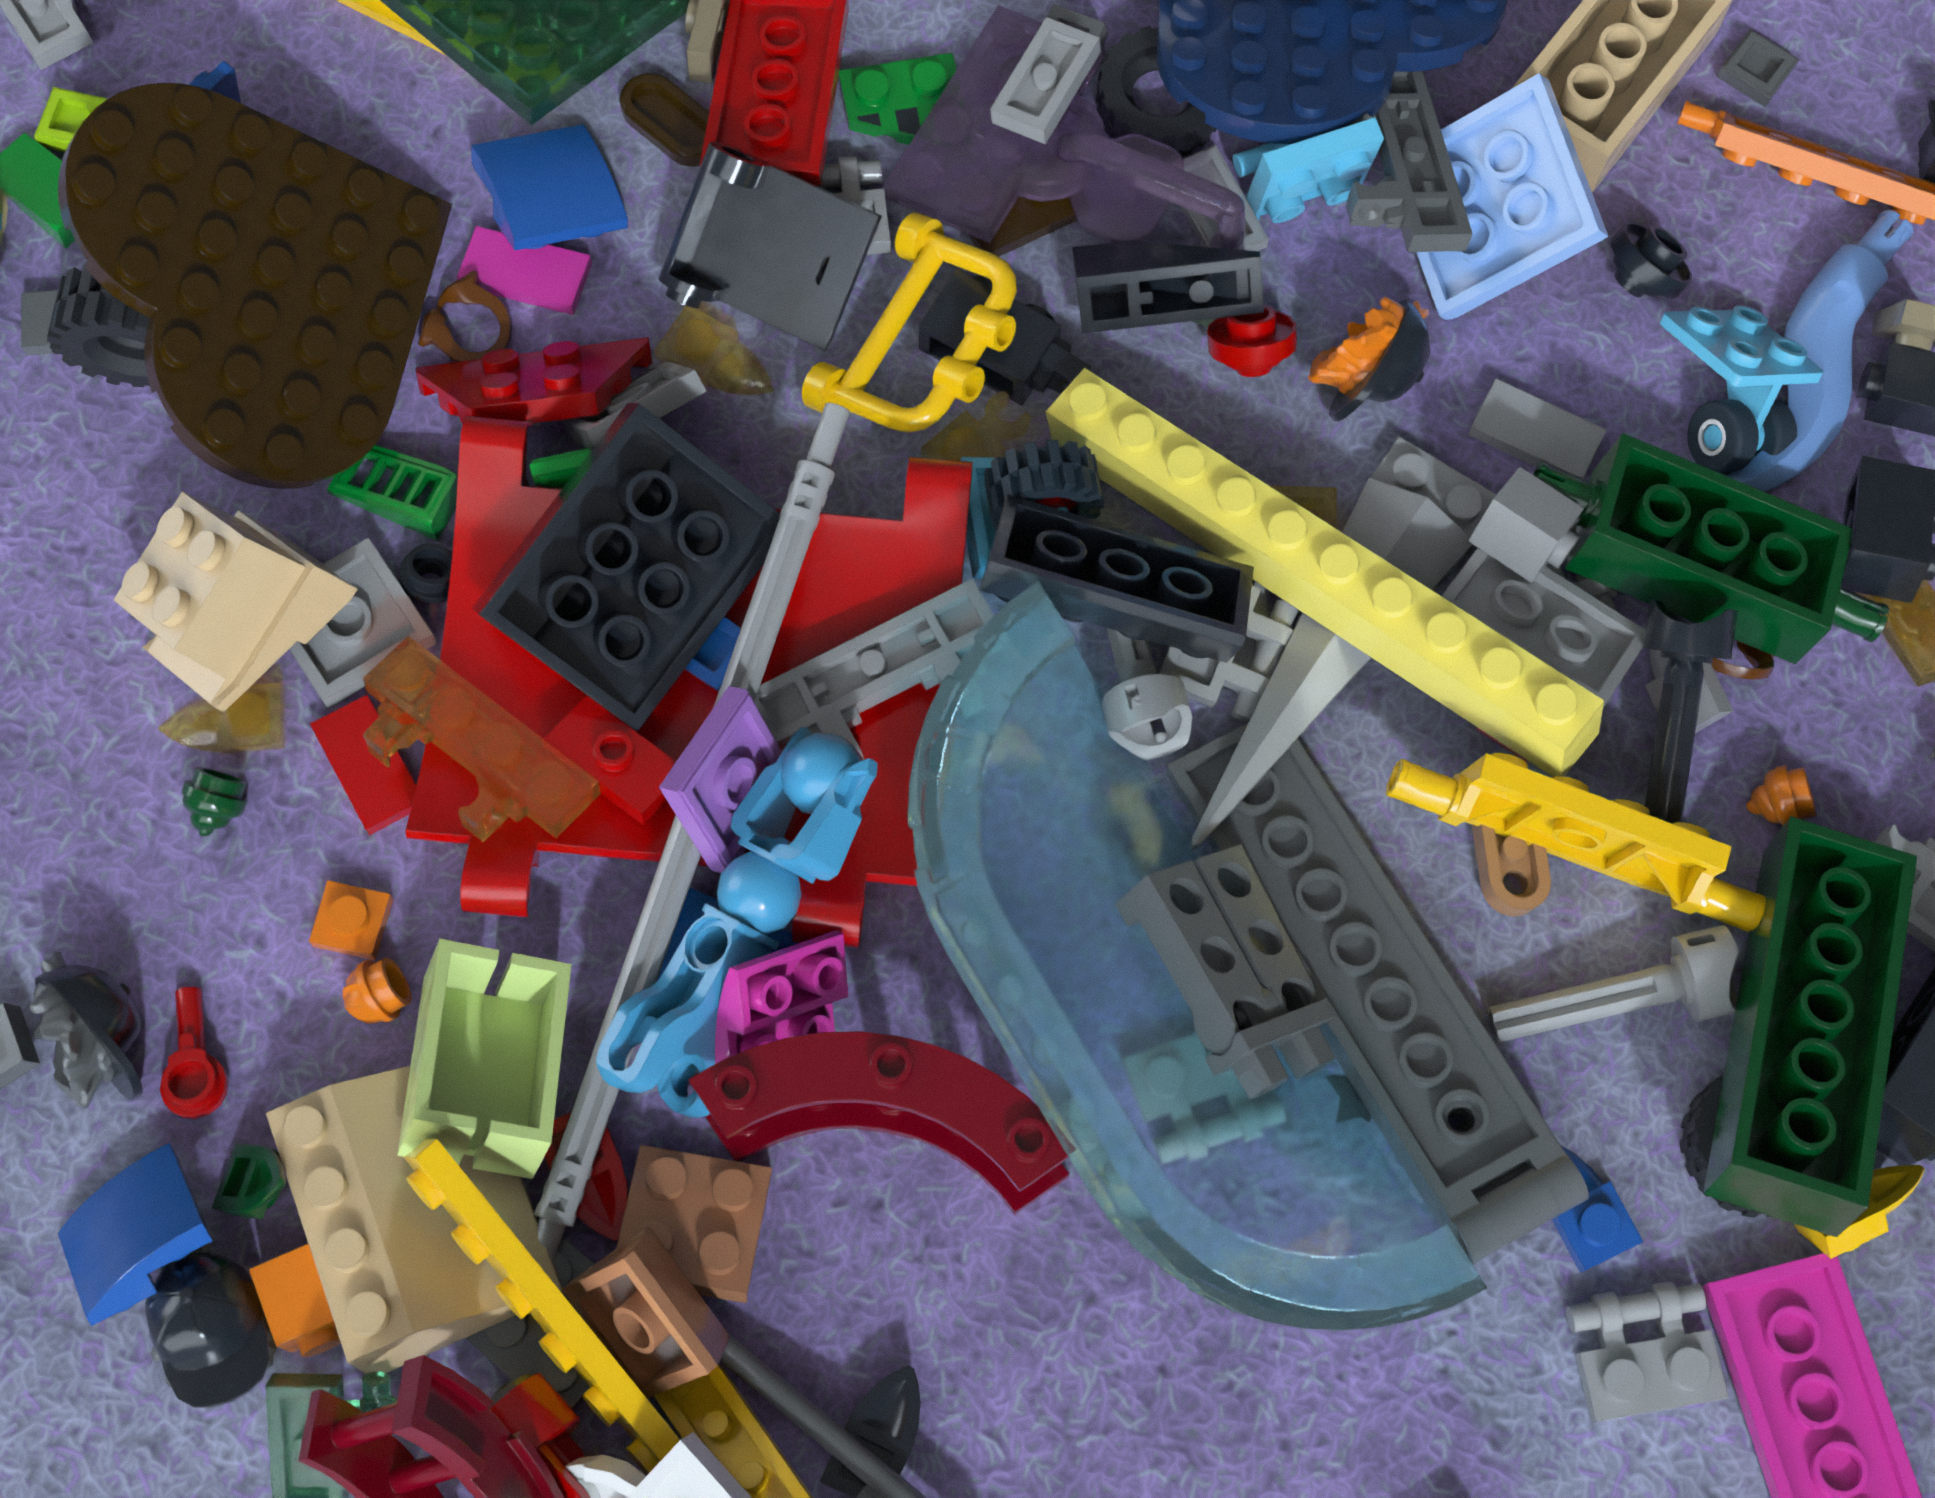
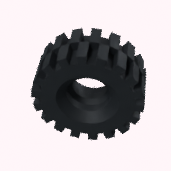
[47,265,150,388]

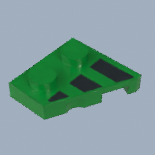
[838,53,974,160]

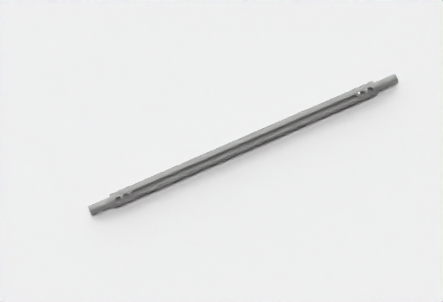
[534,403,850,1261]

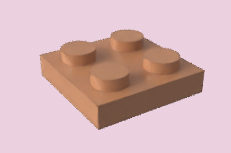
[616,1145,772,1303]

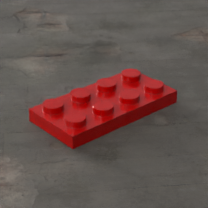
[699,0,849,187]

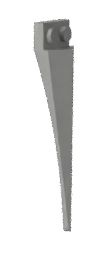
[1191,437,1497,851]

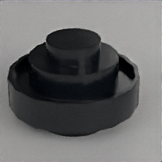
[1610,221,1692,299]

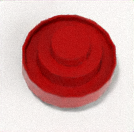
[1207,305,1297,377]

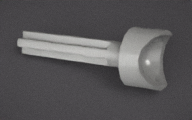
[1101,628,1193,760]
[1487,925,1739,1043]

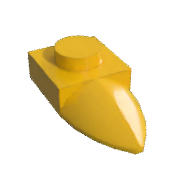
[1794,1165,1925,1259]

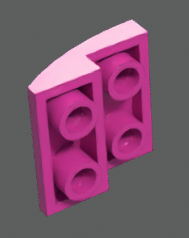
[715,931,849,1064]

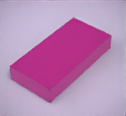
[457,226,592,315]

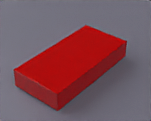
[310,695,416,835]

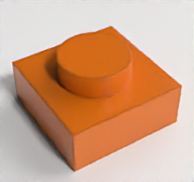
[308,880,394,960]

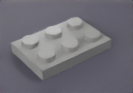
[1442,548,1646,708]

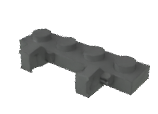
[1346,71,1473,252]

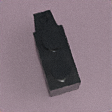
[919,269,1092,406]

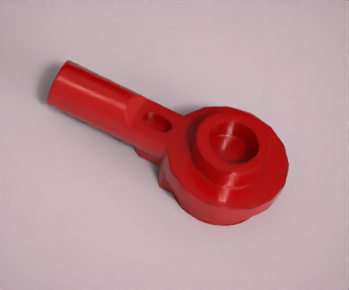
[160,987,229,1119]

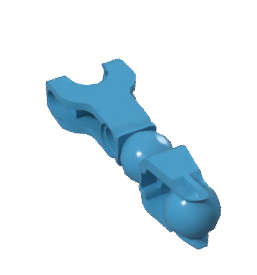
[596,726,878,1118]

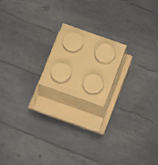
[114,491,358,712]

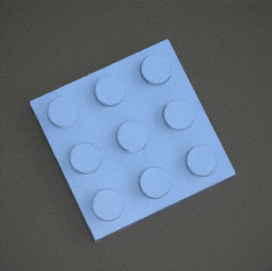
[1416,73,1609,320]

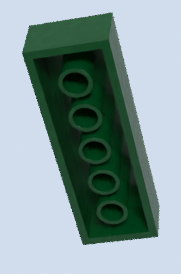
[1703,816,1917,1237]

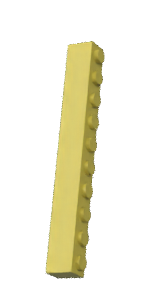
[1045,368,1604,777]

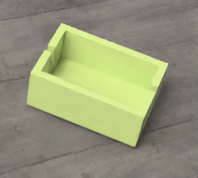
[397,938,572,1179]

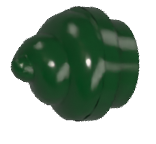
[181,767,248,837]

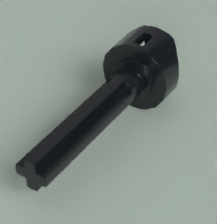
[1643,600,1738,824]

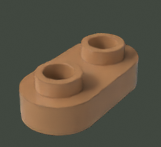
[1471,824,1551,917]

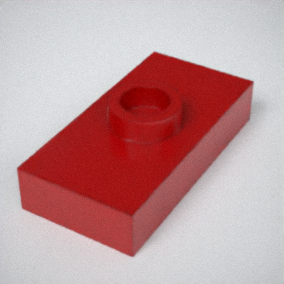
[543,695,676,825]

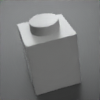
[1468,467,1584,583]

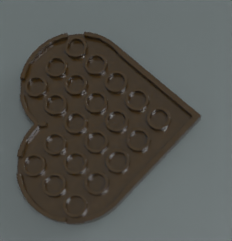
[58,83,452,489]

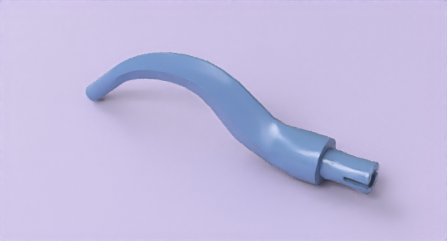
[1725,210,1914,492]

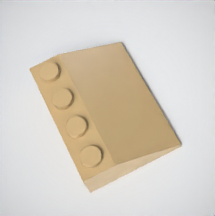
[266,1066,564,1379]

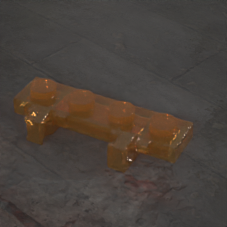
[362,636,601,842]

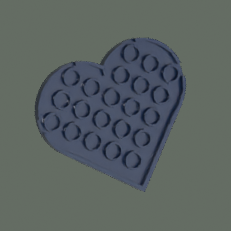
[1157,0,1508,144]

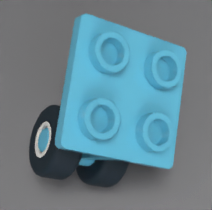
[1660,306,1824,474]

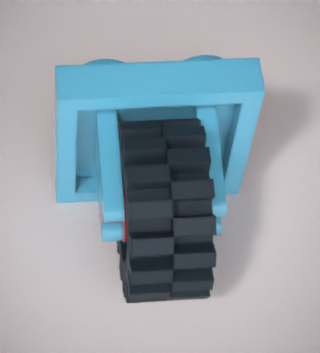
[960,440,1104,579]

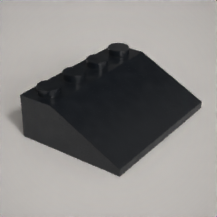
[472,403,780,732]

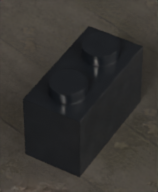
[1841,456,1935,603]

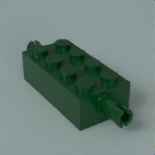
[1532,433,1889,664]

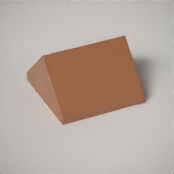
[562,1226,730,1398]

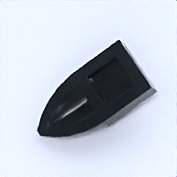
[820,1366,921,1498]

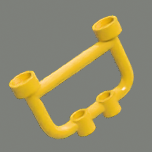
[802,212,1017,433]

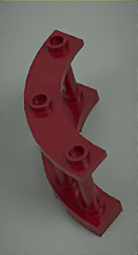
[688,1031,1077,1215]
[298,1355,564,1498]

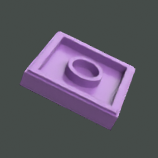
[659,686,782,873]

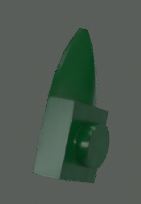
[212,1144,286,1220]

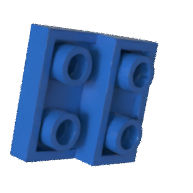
[471,124,628,251]
[58,1143,212,1326]

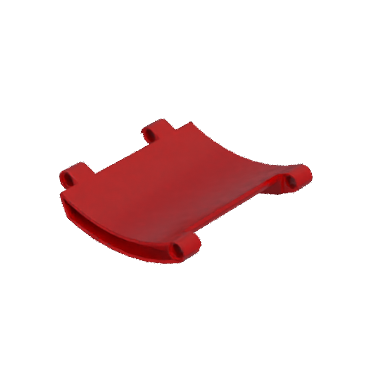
[405,416,973,948]

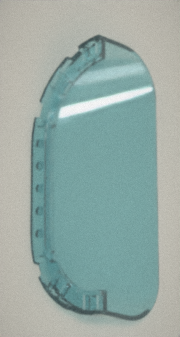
[907,581,1487,1331]

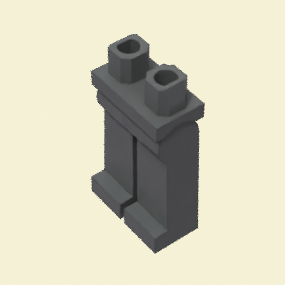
[1115,844,1335,1100]

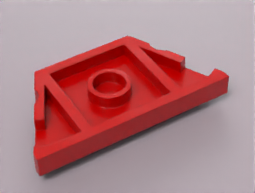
[415,337,652,424]

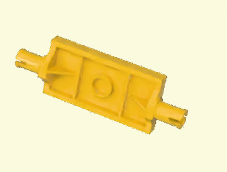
[1385,753,1766,932]

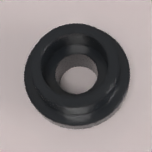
[399,543,452,604]

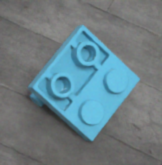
[1233,117,1384,223]

